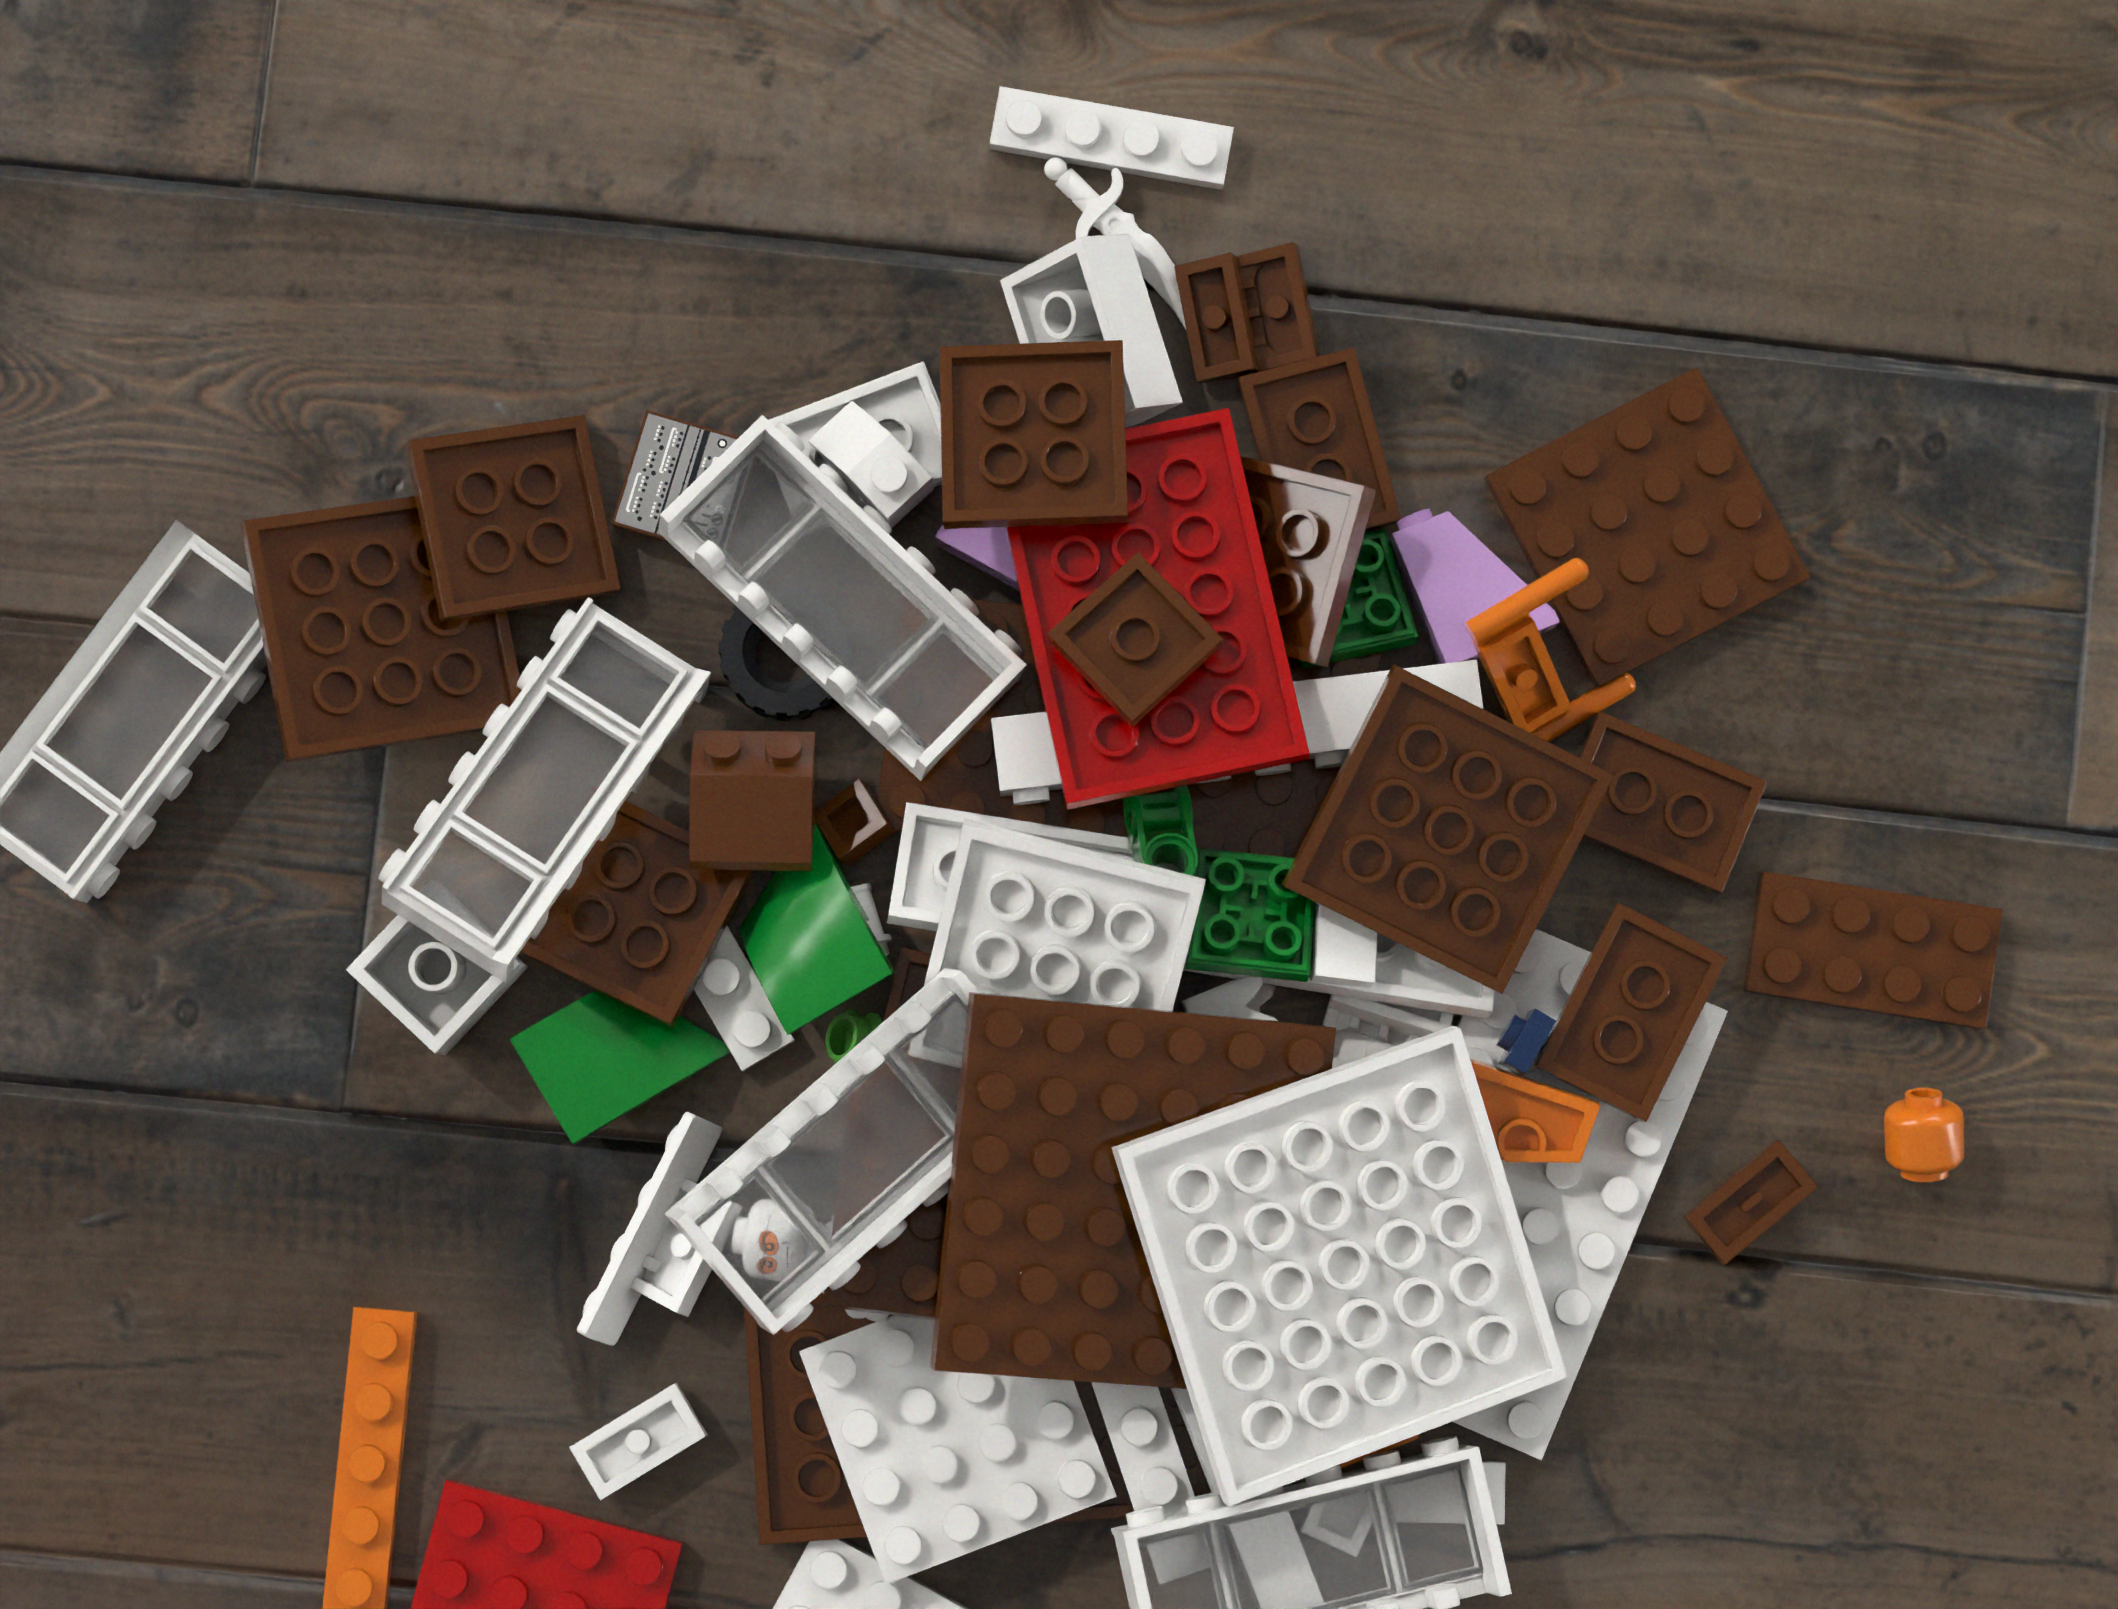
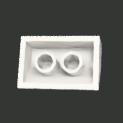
[1000,233,1183,428]

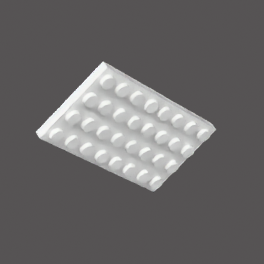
[1452,929,1728,1460]

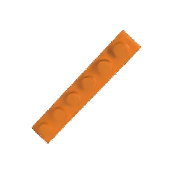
[322,1306,418,1609]

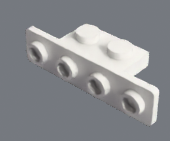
[577,1112,743,1346]

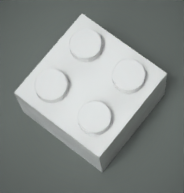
[346,880,528,1055]

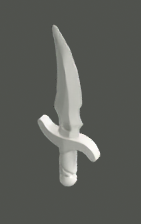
[1044,157,1187,331]

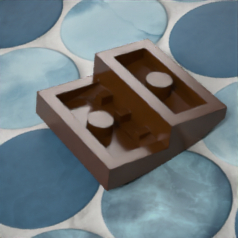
[1174,242,1320,383]

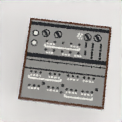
[611,410,759,556]

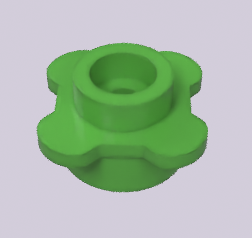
[825,1009,882,1064]

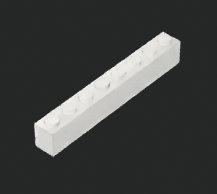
[991,660,1483,805]

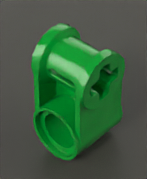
[1123,785,1198,876]

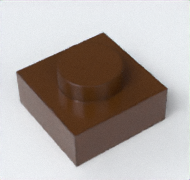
[815,779,896,867]

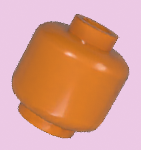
[1884,1088,1964,1182]

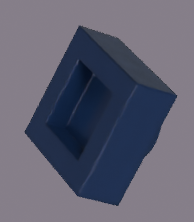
[1496,1008,1556,1075]

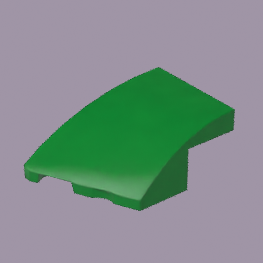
[739,821,896,1035]
[510,991,731,1144]

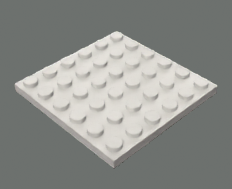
[1112,1026,1568,1506]

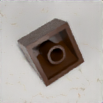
[689,730,818,871]

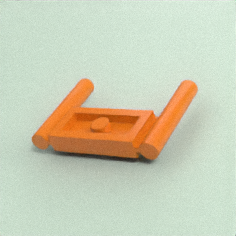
[1465,558,1636,742]

